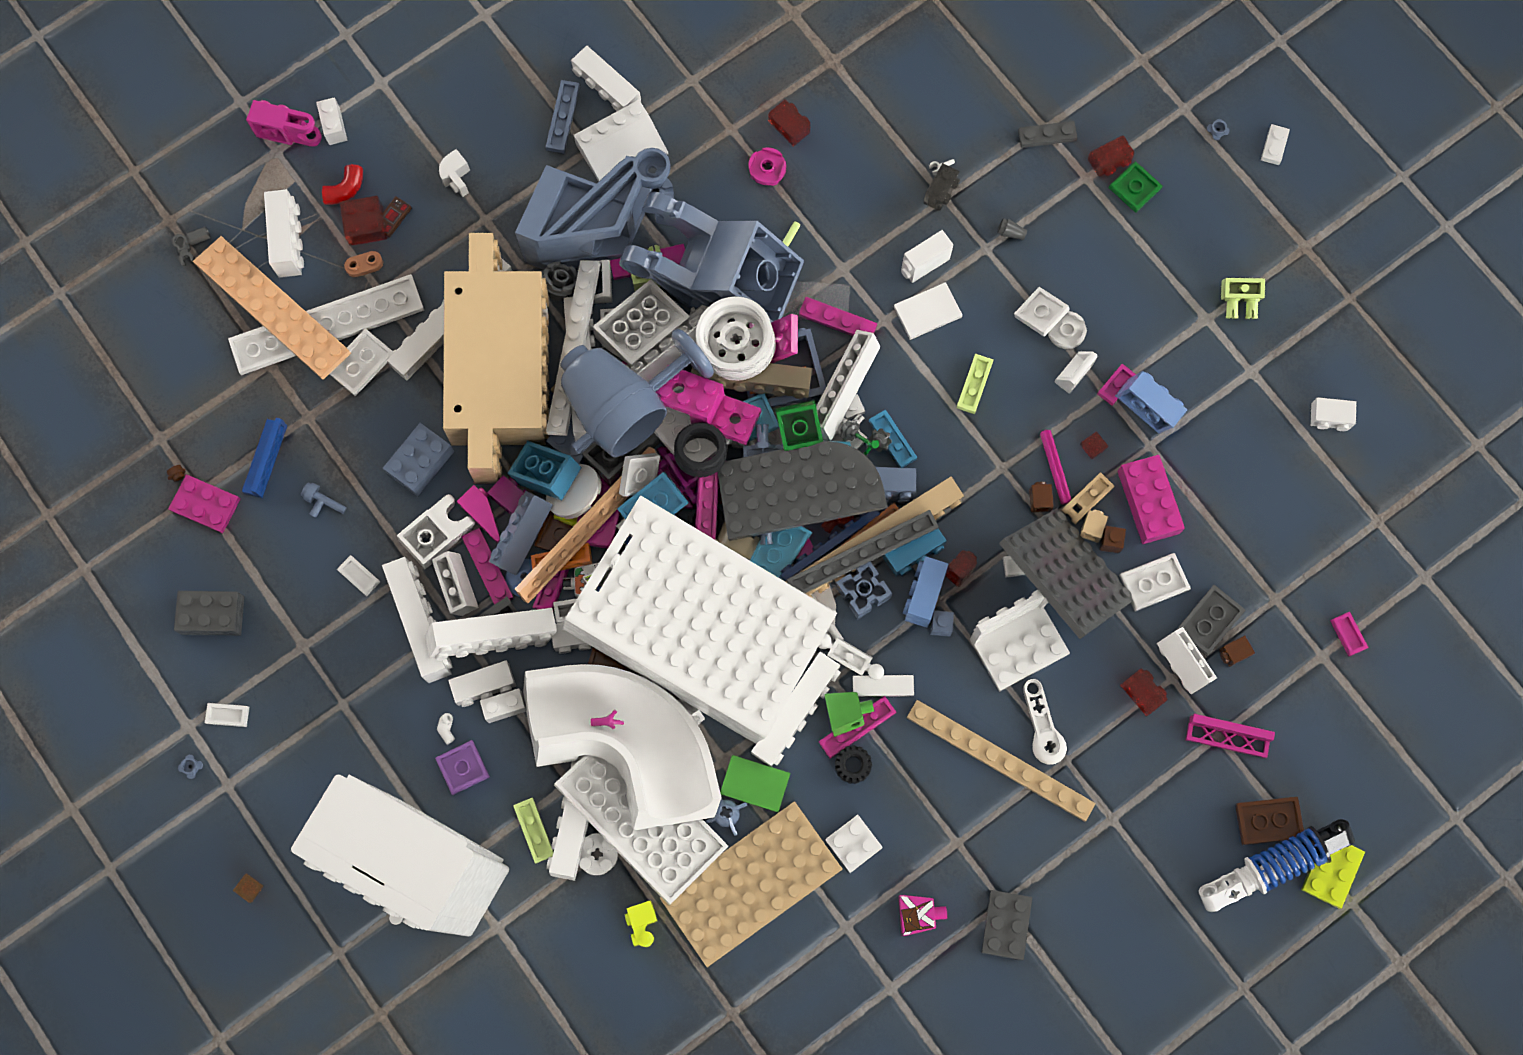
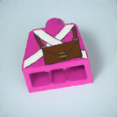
[898,895,947,936]

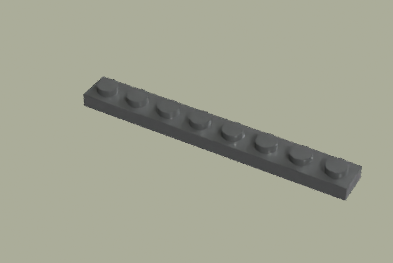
[786,510,939,594]

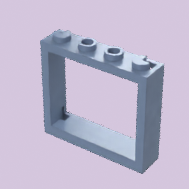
[745,328,826,408]

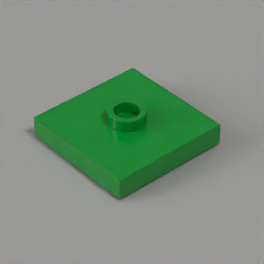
[1108,161,1163,213]

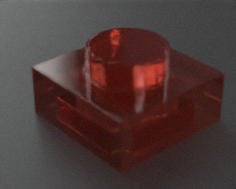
[1080,431,1109,459]

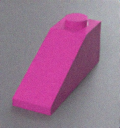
[457,485,500,544]

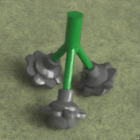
[840,420,892,461]

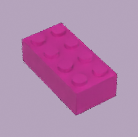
[1117,455,1185,544]

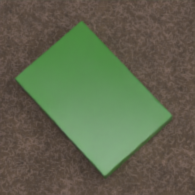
[720,755,790,813]

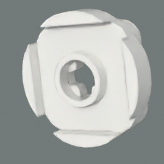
[579,833,618,875]

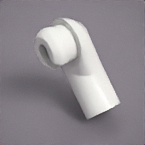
[437,713,455,745]

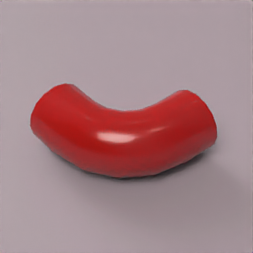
[322,164,363,205]

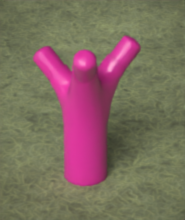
[591,710,624,729]

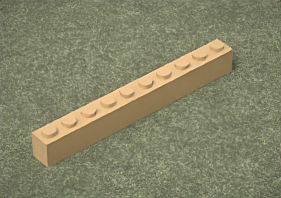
[785,477,964,598]

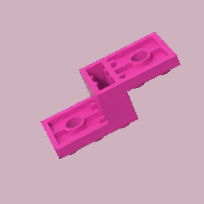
[719,314,798,363]
[656,365,762,445]

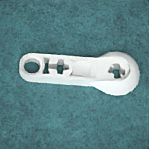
[1023,679,1067,765]

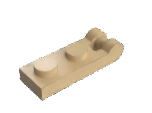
[1061,472,1115,524]

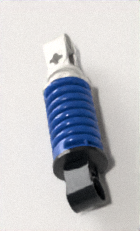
[1199,819,1355,912]

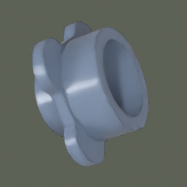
[1207,119,1230,140]
[178,755,203,779]

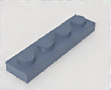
[546,80,580,154]

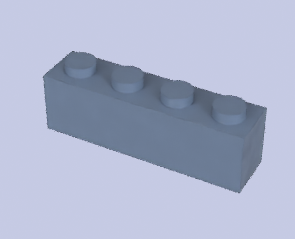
[489,491,553,575]

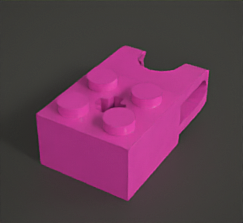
[246,100,322,147]

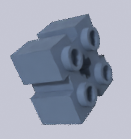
[836,562,892,620]

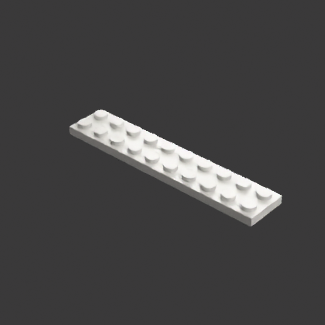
[228,274,424,375]

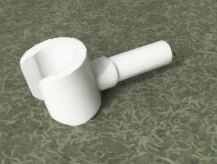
[929,159,955,175]

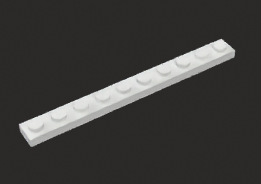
[546,260,601,436]

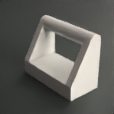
[593,260,612,304]
[1055,351,1098,394]

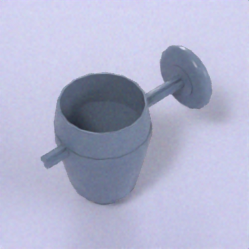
[560,329,714,457]

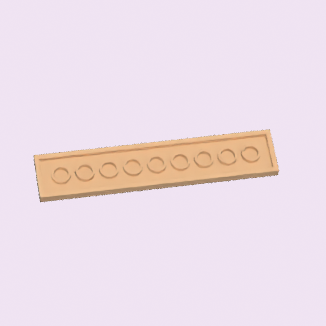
[193,236,351,380]

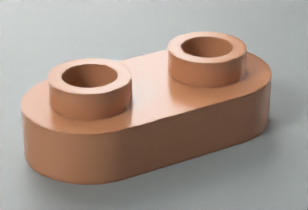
[344,251,383,277]

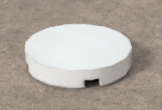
[1048,311,1087,349]

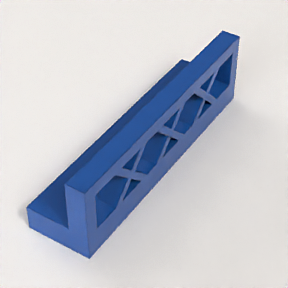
[242,418,287,498]

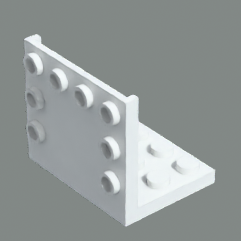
[970,590,1070,692]

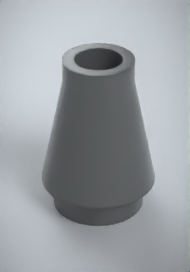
[997,218,1027,240]

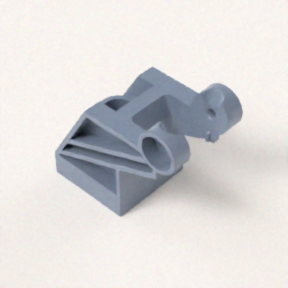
[515,148,674,270]
[619,192,804,322]

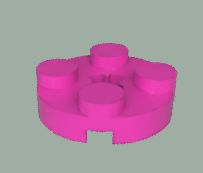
[749,147,786,186]

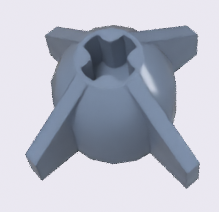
[705,798,748,836]

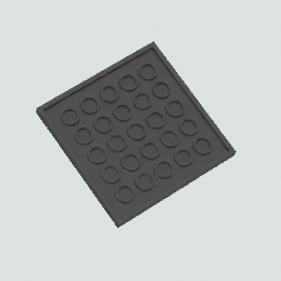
[999,509,1133,639]

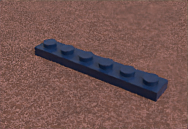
[778,510,880,581]

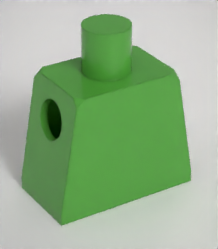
[824,692,874,737]

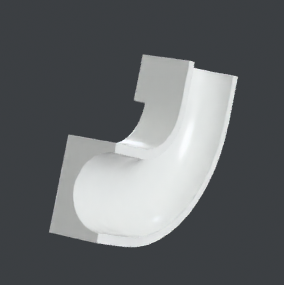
[523,664,721,830]

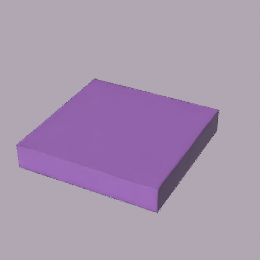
[435,740,490,795]

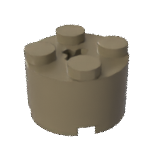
[716,522,760,560]

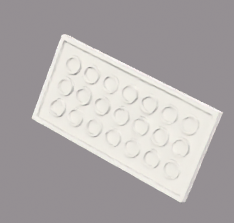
[554,755,728,905]

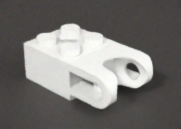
[397,495,476,569]

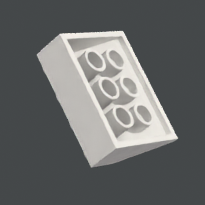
[574,100,668,181]
[593,279,690,366]

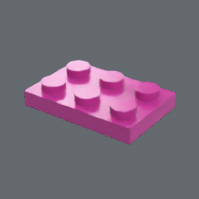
[168,474,241,534]

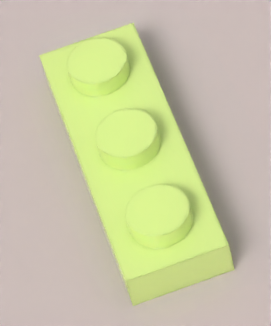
[956,354,993,414]
[513,798,554,864]

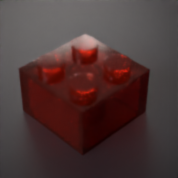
[340,195,387,246]

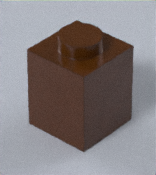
[1029,482,1054,513]
[1100,526,1126,553]
[1219,636,1255,667]

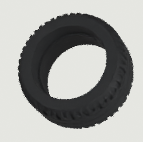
[674,422,727,478]

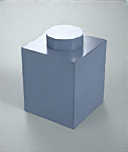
[930,610,954,636]

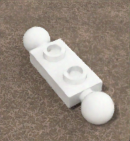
[818,634,884,680]

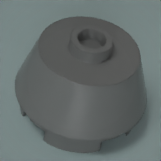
[542,262,578,301]

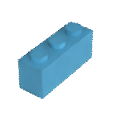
[882,529,947,577]

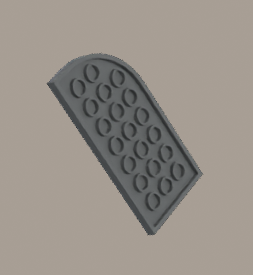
[718,441,888,541]

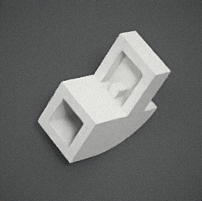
[439,149,470,197]

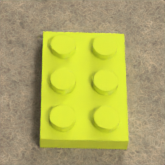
[1301,845,1365,909]

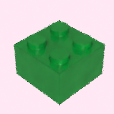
[776,400,823,451]

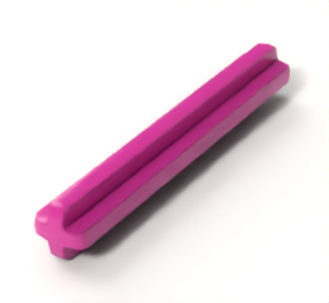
[1040,430,1072,505]

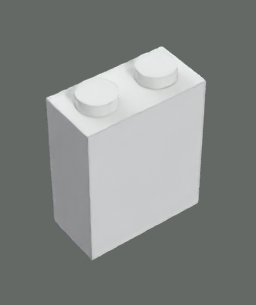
[901,230,953,283]

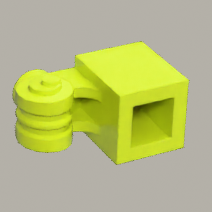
[624,900,658,947]

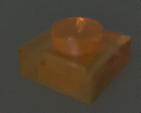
[233,873,264,903]

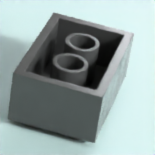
[174,591,244,636]

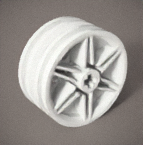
[696,297,776,381]

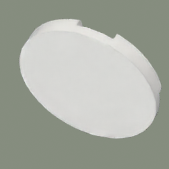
[546,464,601,519]

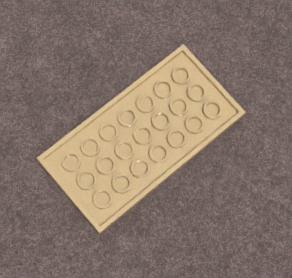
[660,801,843,968]

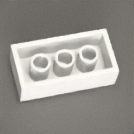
[264,189,304,278]

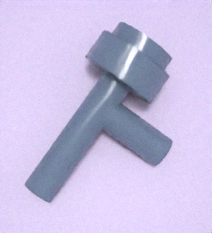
[301,482,347,517]

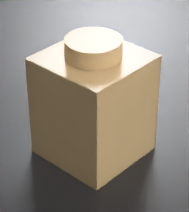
[1079,510,1108,543]

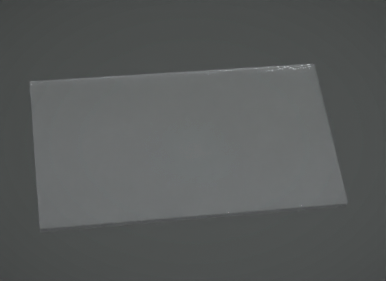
[782,281,850,320]

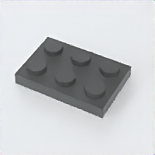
[1175,585,1246,656]
[981,890,1032,960]

